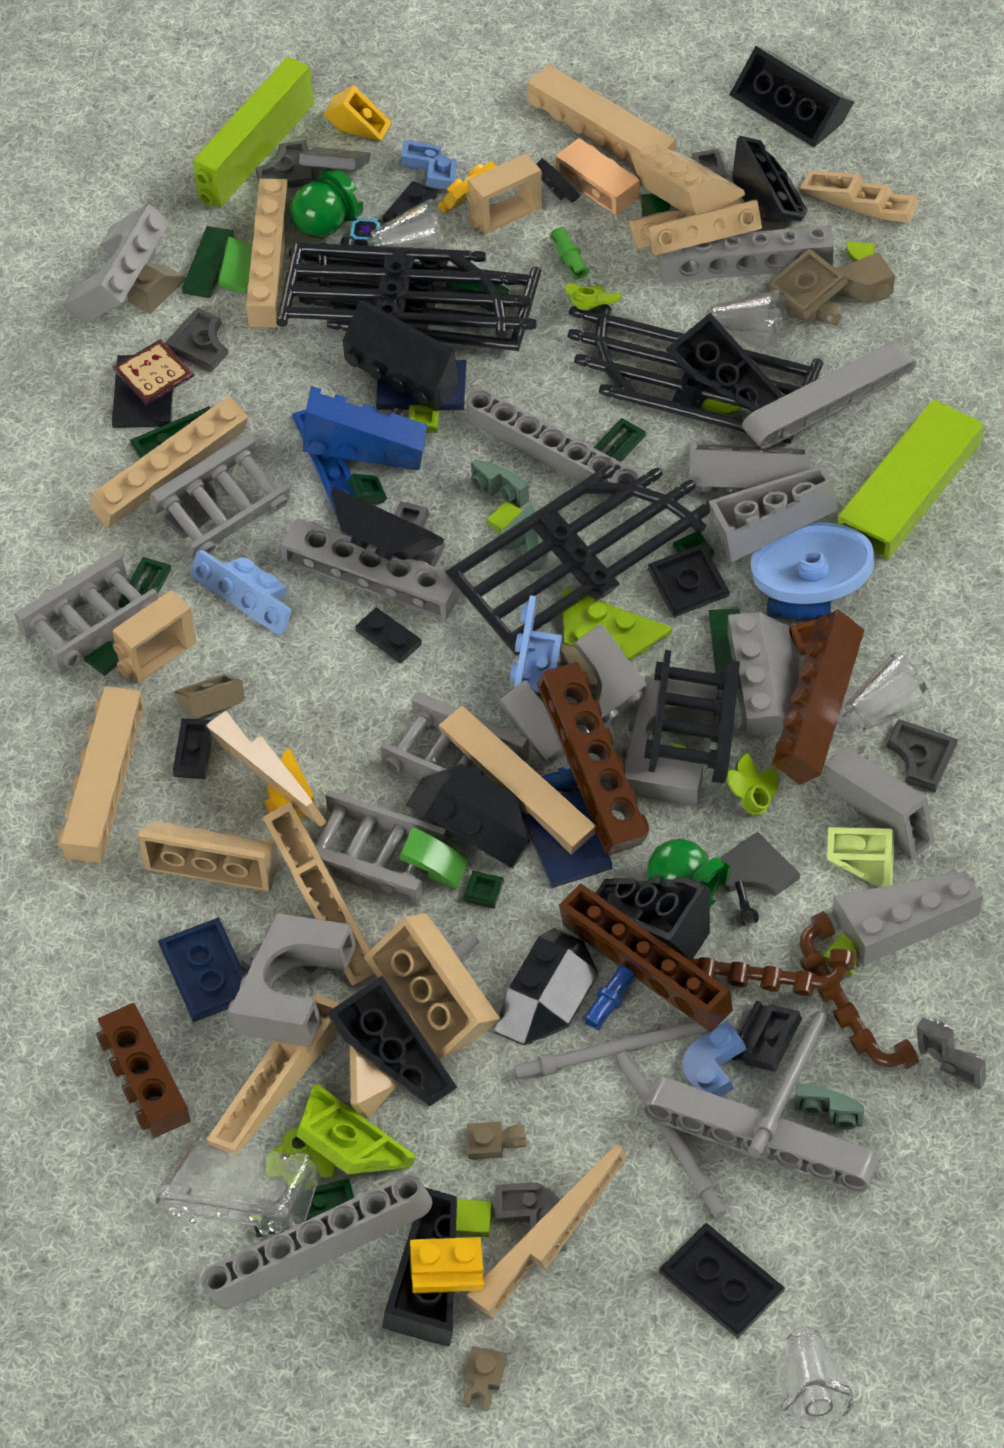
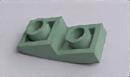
[471,459,529,507]
[794,1083,864,1130]

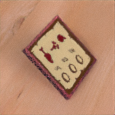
[113,339,194,405]

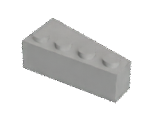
[709,465,838,562]
[832,871,982,965]

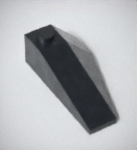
[666,312,785,412]
[595,877,710,960]
[326,976,458,1106]

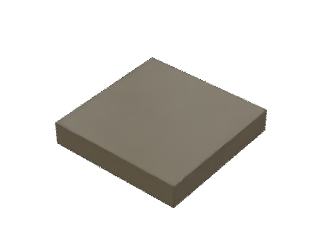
[767,248,849,320]

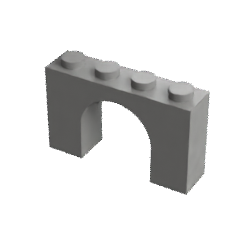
[64,204,170,323]
[497,623,647,762]
[622,676,720,806]
[228,913,356,1047]

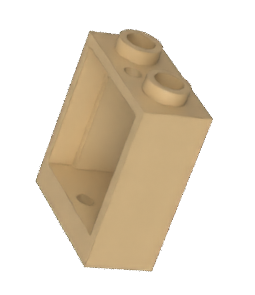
[467,153,542,235]
[112,589,197,683]

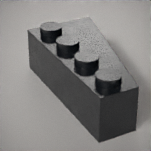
[382,1187,457,1347]

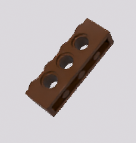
[96,1002,191,1138]

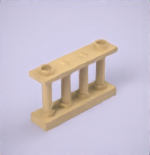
[629,198,762,256]

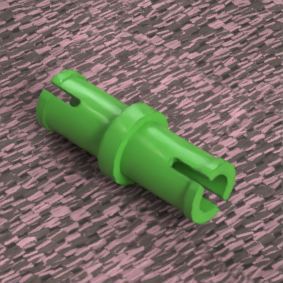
[549,227,590,281]

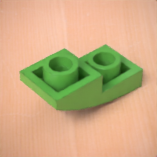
[218,237,253,293]
[399,827,468,890]

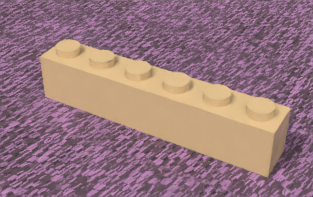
[527,64,676,163]
[246,179,290,327]
[89,395,249,528]
[58,686,144,863]

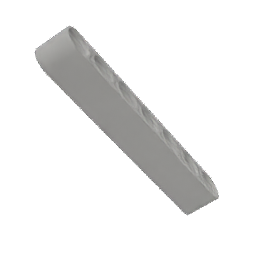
[742,341,916,449]
[467,389,639,505]
[644,1078,878,1193]
[201,1174,432,1309]

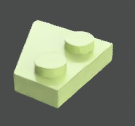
[827,827,895,887]

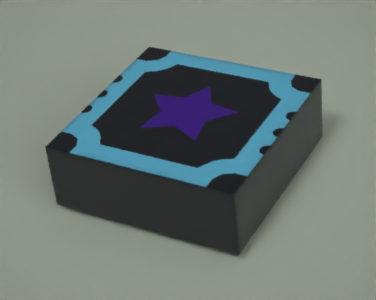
[350,218,382,246]

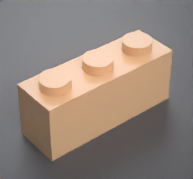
[556,138,640,215]

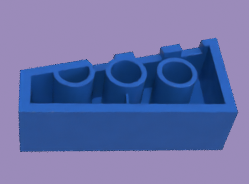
[302,386,427,470]

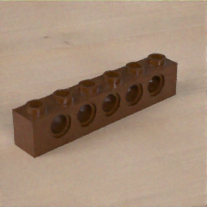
[537,662,649,856]
[559,883,733,1033]

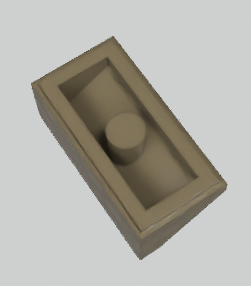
[173,674,245,719]

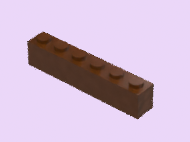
[772,609,865,785]

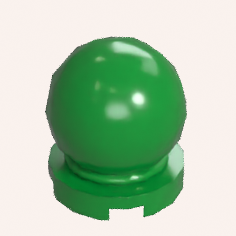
[290,168,363,238]
[647,838,731,908]

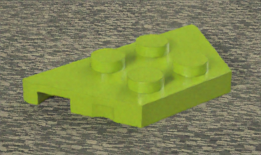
[562,588,672,662]
[296,1083,416,1174]

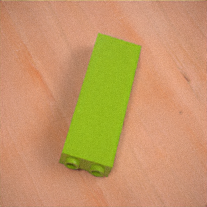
[192,56,314,208]
[838,399,984,559]

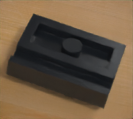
[732,1001,802,1072]

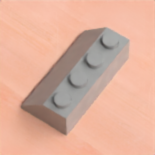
[689,444,811,493]
[727,612,799,738]

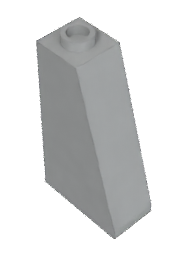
[824,746,935,860]

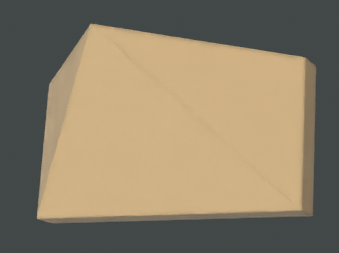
[350,1045,399,1118]

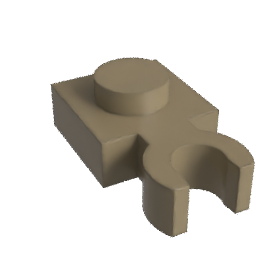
[464,1346,507,1411]

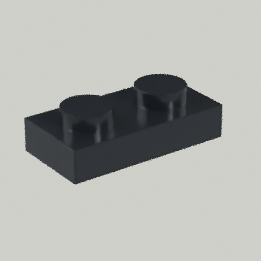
[536,158,580,203]
[382,181,437,233]
[355,607,422,663]
[173,718,213,779]

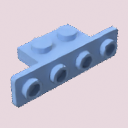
[190,550,291,635]
[504,595,562,721]

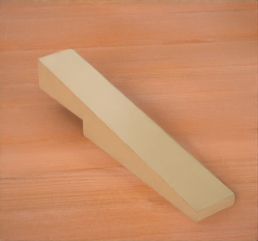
[439,705,596,855]
[206,711,326,827]
[262,802,375,987]
[206,994,340,1156]
[466,1144,627,1319]

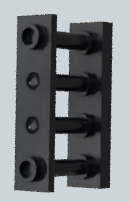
[644,650,740,783]

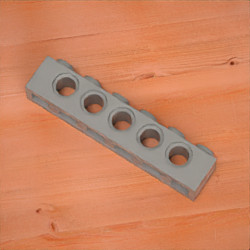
[659,225,834,283]
[280,518,462,620]

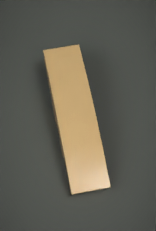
[799,170,919,223]

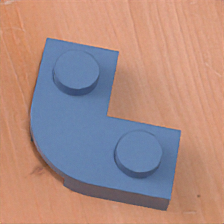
[400,140,457,190]
[682,1020,747,1097]

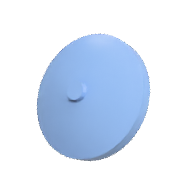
[751,522,874,604]

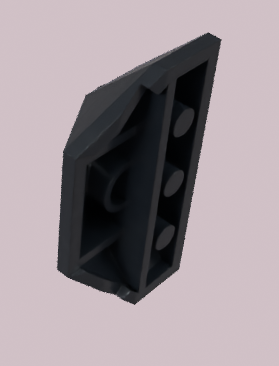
[732,136,808,223]
[330,487,444,561]
[406,764,530,869]
[494,928,598,1045]

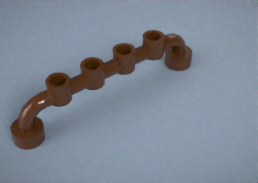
[799,911,919,1069]
[684,949,857,996]

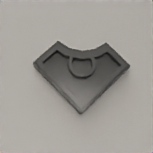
[256,140,315,188]
[164,308,228,372]
[887,719,958,792]
[720,831,800,896]

